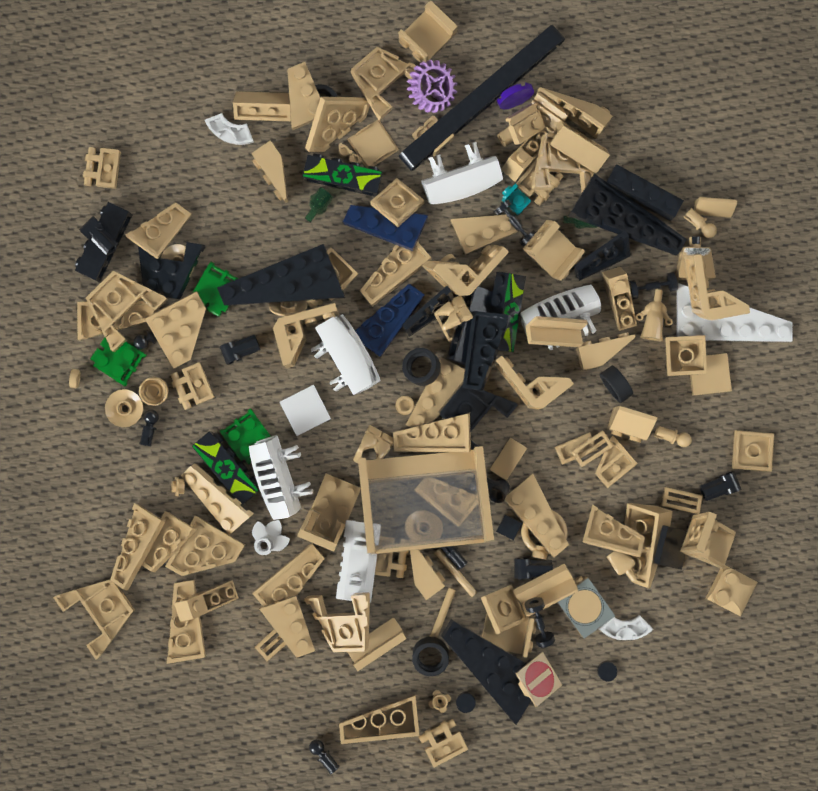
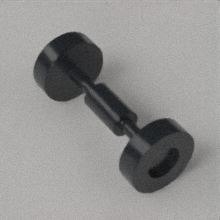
[494,199,536,246]
[629,272,678,300]
[524,597,555,648]

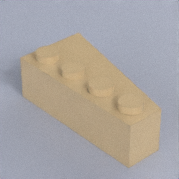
[339,695,420,744]

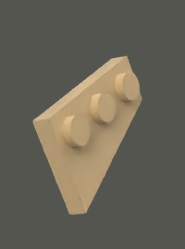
[126,203,191,259]
[583,505,645,557]
[142,511,197,572]
[259,595,315,658]

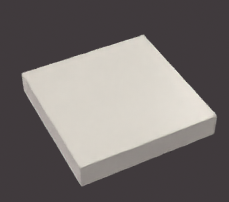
[280,385,331,436]

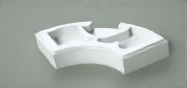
[205,113,254,145]
[598,615,653,640]

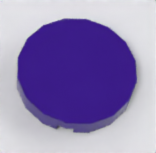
[497,82,534,110]

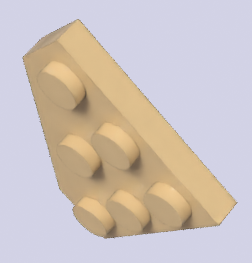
[305,97,370,152]
[145,291,206,369]
[165,516,245,576]

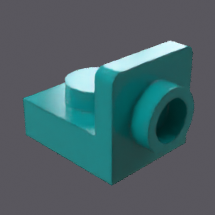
[502,183,531,216]

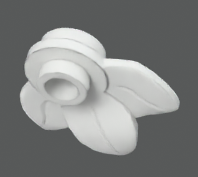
[252,520,290,555]

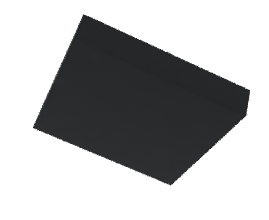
[654,525,687,570]

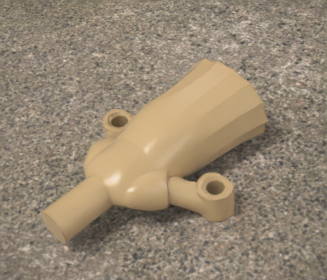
[635,289,673,341]

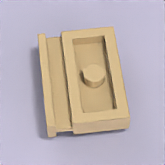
[531,91,570,134]
[506,102,546,145]

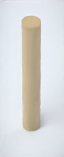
[434,548,477,597]
[430,588,456,638]

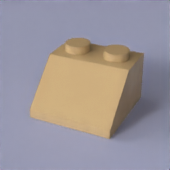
[607,406,657,443]

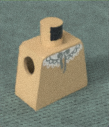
[676,236,716,281]

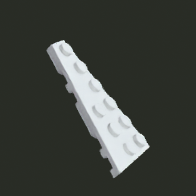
[677,283,792,342]

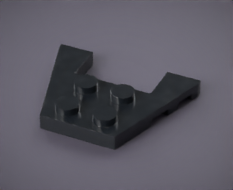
[138,242,205,299]
[438,382,518,450]

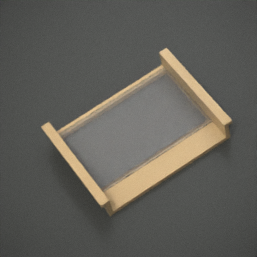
[358,446,494,554]

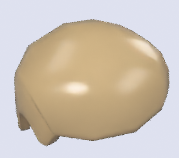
[139,377,169,406]

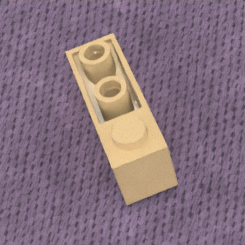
[501,129,547,182]
[252,141,288,203]
[602,267,637,331]
[576,332,635,371]
[408,539,445,600]
[174,580,239,622]

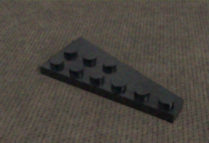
[568,173,687,256]
[217,244,346,306]
[441,619,531,725]

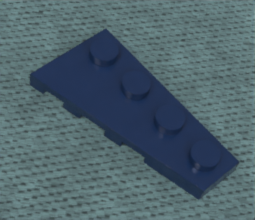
[343,205,428,251]
[355,284,425,357]

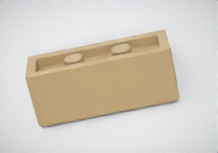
[233,92,291,121]
[550,120,610,173]
[525,316,588,347]
[513,564,578,617]
[348,618,407,671]

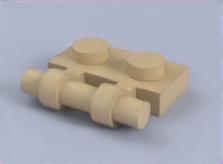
[83,147,121,189]
[516,157,564,206]
[171,362,215,410]
[375,536,409,578]
[419,719,468,767]

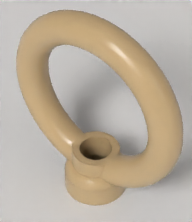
[521,510,567,560]

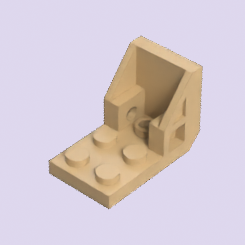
[422,244,509,296]
[683,254,750,321]
[273,303,339,368]
[493,356,574,410]
[297,473,361,551]
[681,512,736,569]

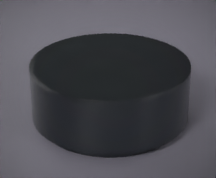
[597,661,617,682]
[456,692,476,713]

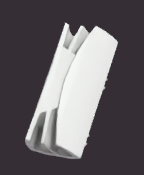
[421,142,503,204]
[520,285,601,350]
[311,314,381,395]
[249,435,313,520]
[336,520,381,603]

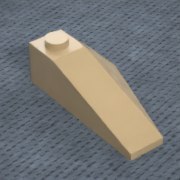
[536,87,613,139]
[625,503,673,588]

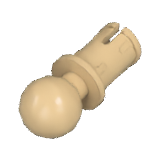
[684,208,717,238]
[654,425,692,447]

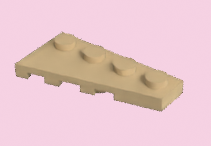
[181,463,254,535]
[167,580,206,664]

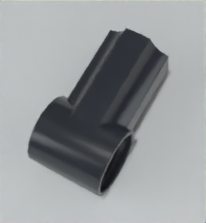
[79,216,119,256]
[220,334,261,365]
[699,471,742,501]
[469,474,510,503]
[514,558,553,579]

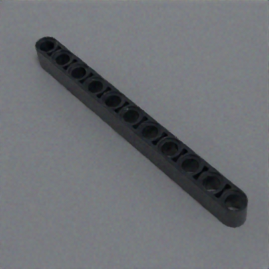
[398,25,565,171]

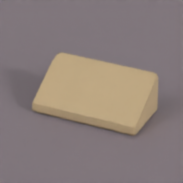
[694,197,737,218]
[490,438,527,480]

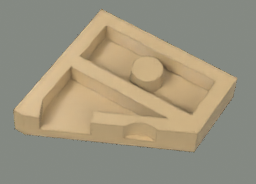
[595,436,638,489]

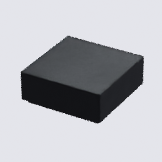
[496,515,522,540]

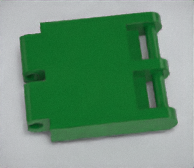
[192,261,238,317]
[90,337,147,387]
[219,408,271,464]

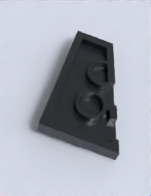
[574,230,630,281]
[402,285,454,337]

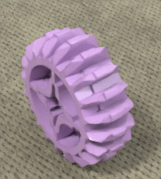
[407,60,458,113]

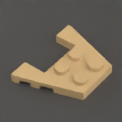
[351,47,430,120]
[532,133,594,192]
[86,271,168,352]
[53,579,135,659]
[304,592,370,652]

